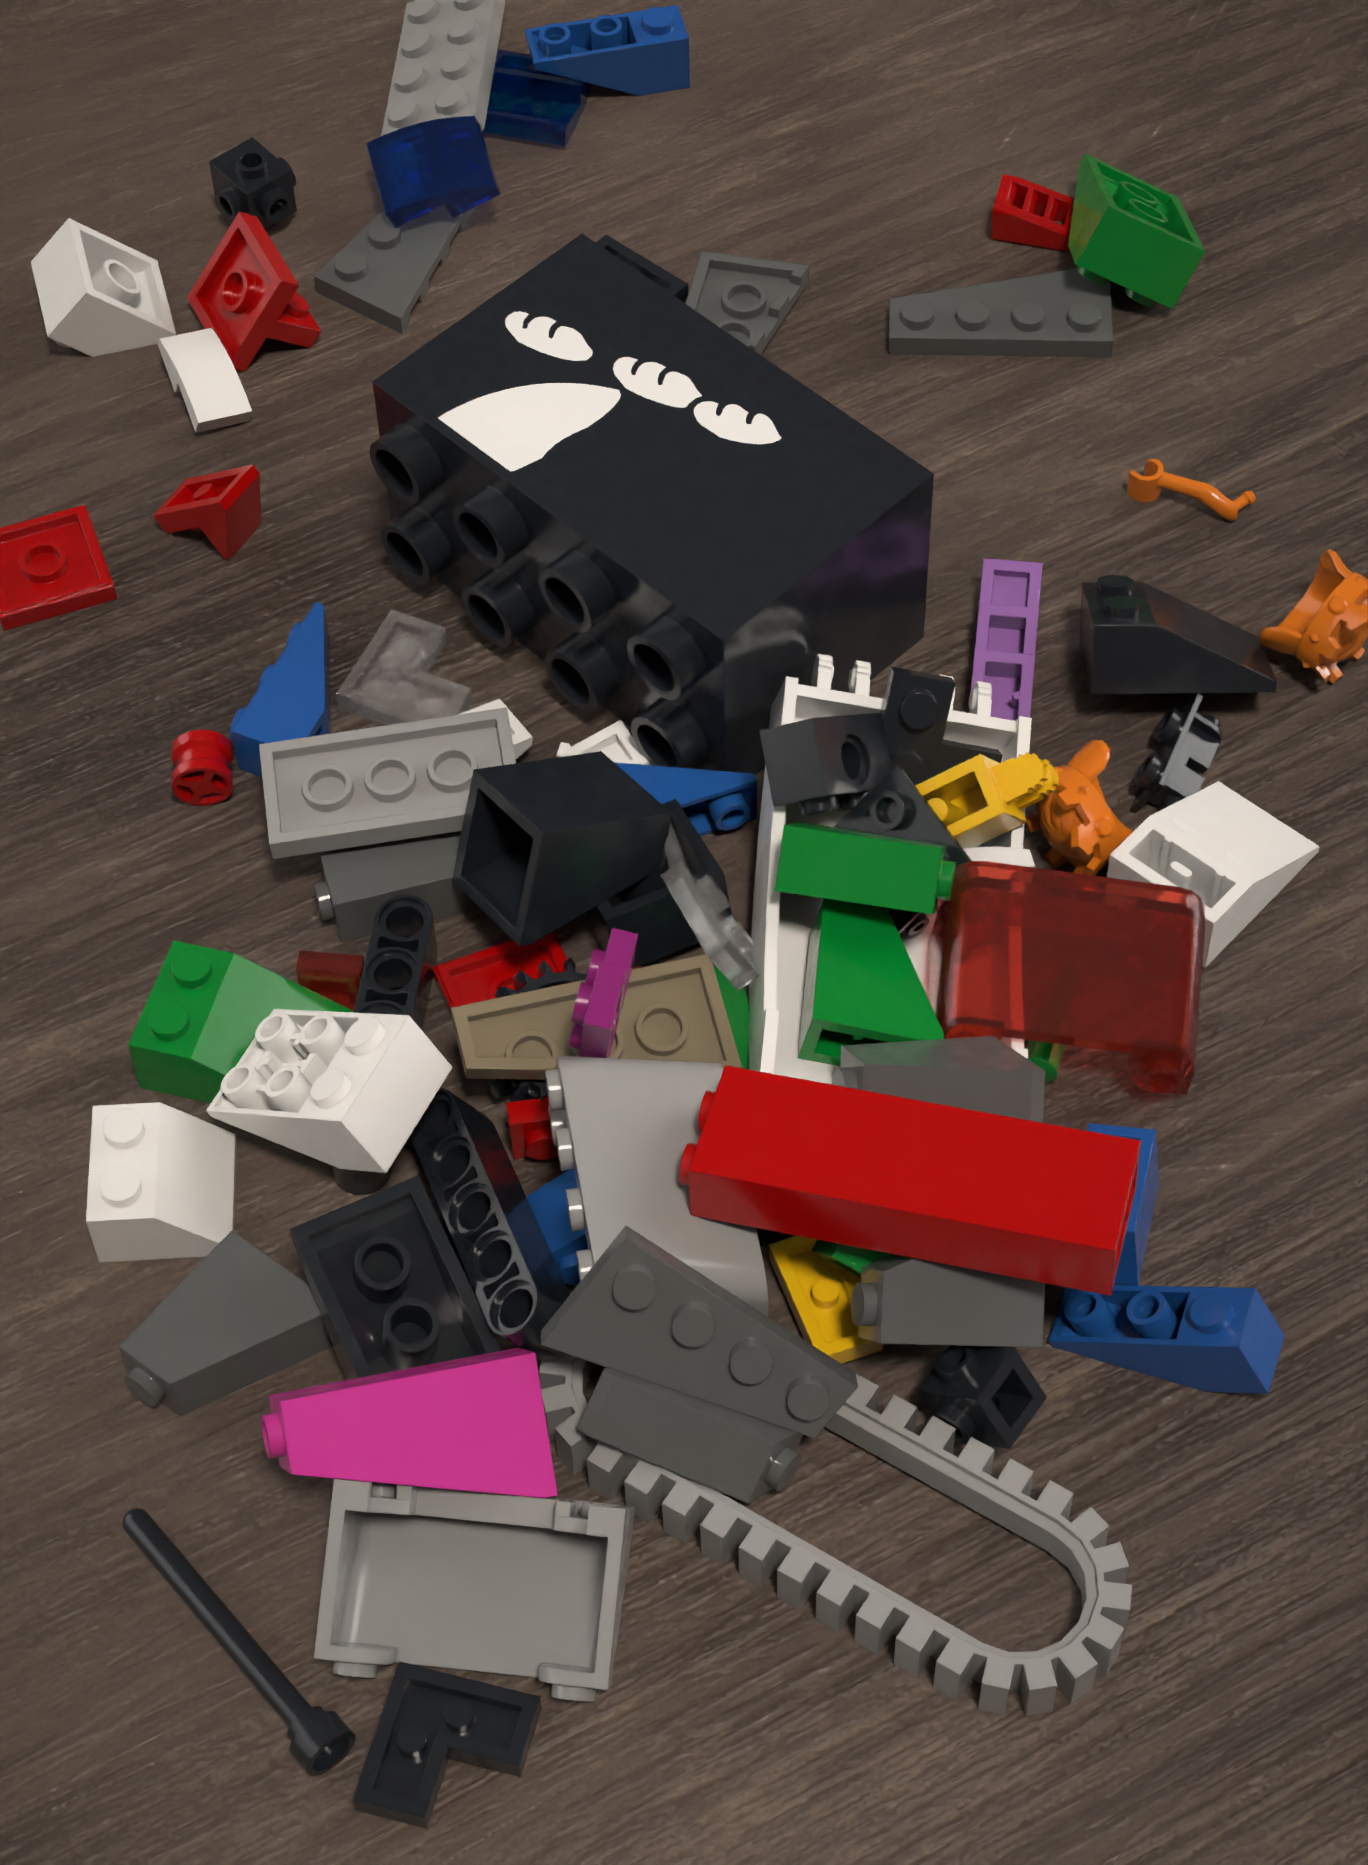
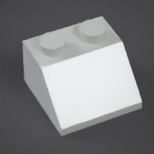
[31,218,176,357]
[86,1102,237,1263]

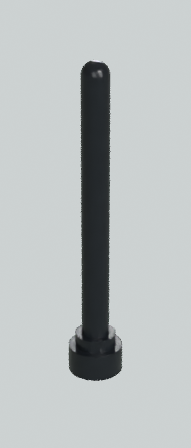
[122,1508,356,1776]

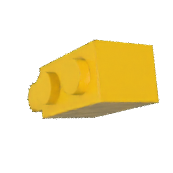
[915,752,1060,848]

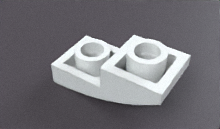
[157,328,252,433]

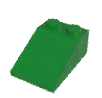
[1068,153,1206,309]
[128,940,354,1104]

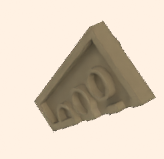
[451,953,742,1080]

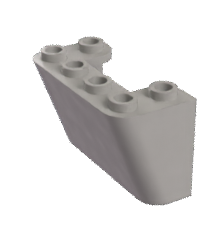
[545,1056,769,1316]

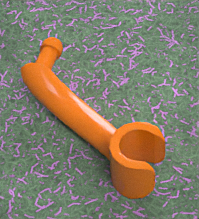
[1127,459,1256,521]

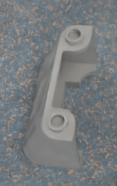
[314,1479,635,1701]

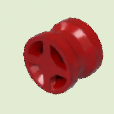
[171,729,233,806]

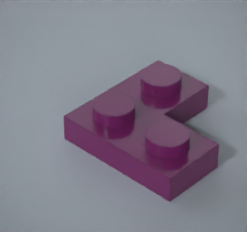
[569,928,638,1058]

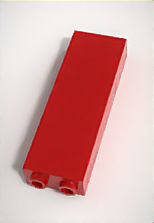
[679,1065,1141,1296]

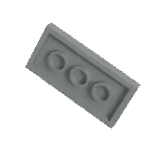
[380,0,506,157]
[259,707,516,859]

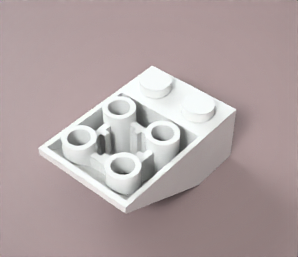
[1104,781,1320,968]
[206,1009,453,1173]

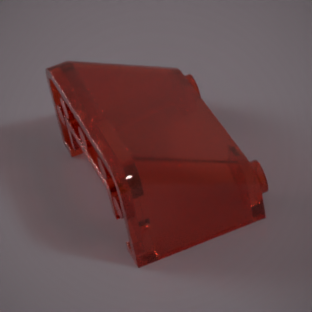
[928,861,1206,1095]

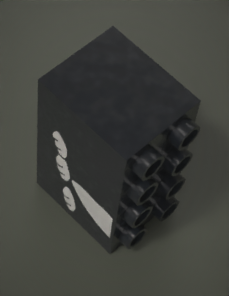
[370,233,934,776]

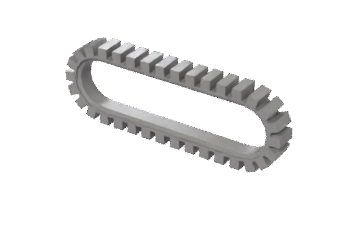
[539,1353,1132,1716]

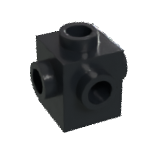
[209,137,297,229]
[916,1345,1047,1449]

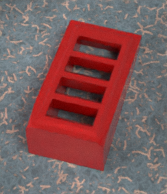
[991,174,1074,252]

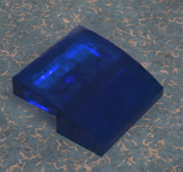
[482,49,592,146]
[366,116,501,228]

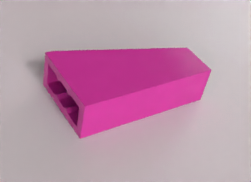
[261,1347,558,1498]

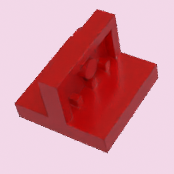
[187,212,321,371]

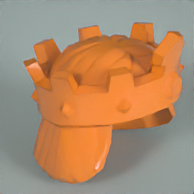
[1259,549,1368,684]
[1025,740,1133,885]

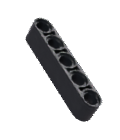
[331,895,438,1195]
[410,1088,570,1361]

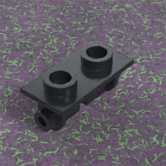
[1130,693,1223,813]

